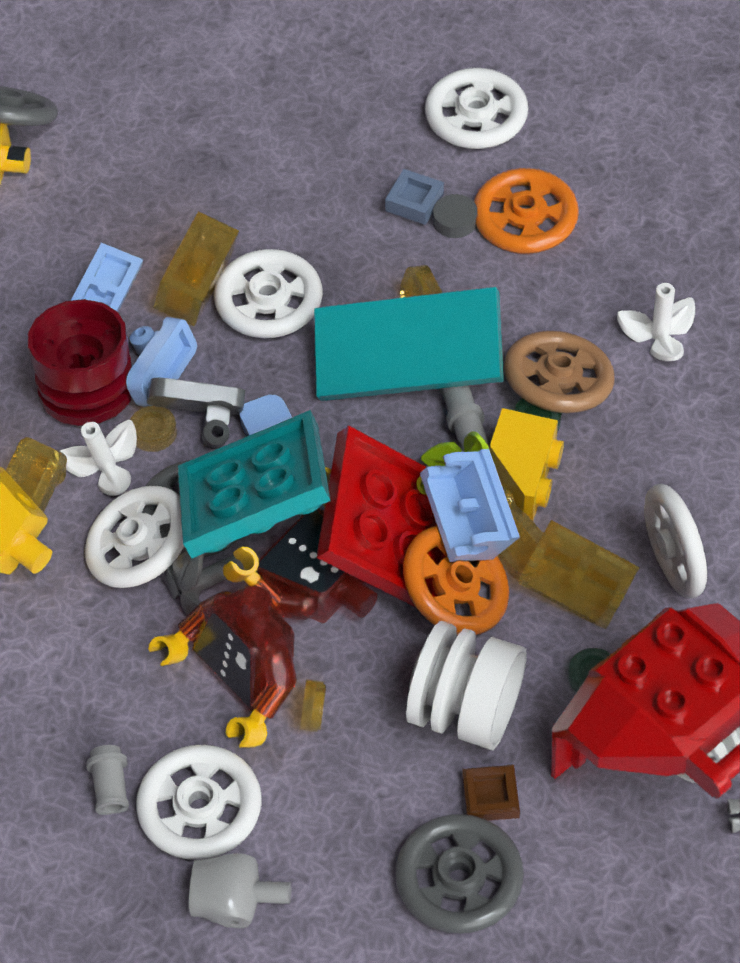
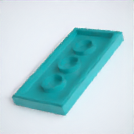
[314,287,504,401]

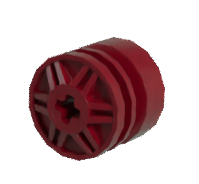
[28,299,132,426]

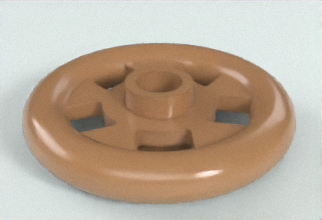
[504,331,615,413]

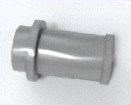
[86,745,129,815]

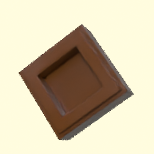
[462,765,520,821]

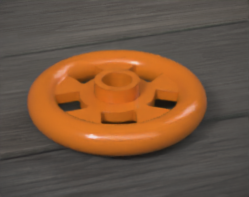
[474,168,579,254]
[403,526,509,635]

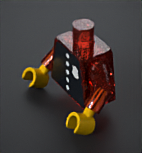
[223,467,378,624]
[148,586,297,748]

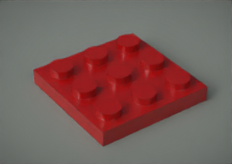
[317,425,446,607]

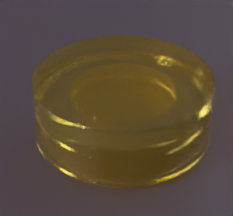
[130,406,177,452]
[299,679,326,732]

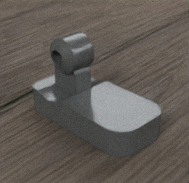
[147,378,245,449]

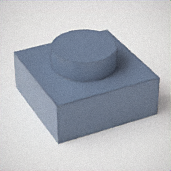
[385,169,444,225]

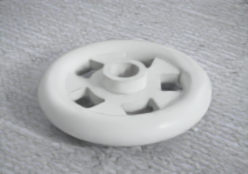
[425,68,528,149]
[214,249,323,338]
[644,484,707,599]
[85,486,184,588]
[136,745,262,860]

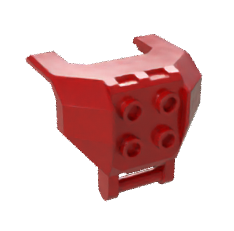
[551,603,740,799]

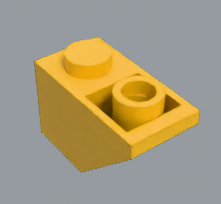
[490,408,564,523]

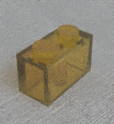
[153,211,239,327]

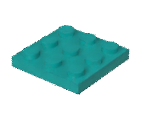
[178,410,331,559]

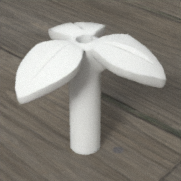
[617,283,695,361]
[57,420,137,496]

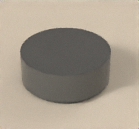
[433,194,478,238]

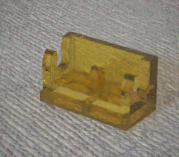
[518,520,640,629]

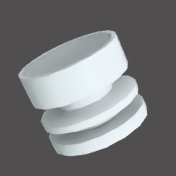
[406,620,526,750]

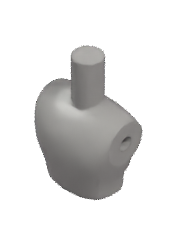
[189,853,291,928]

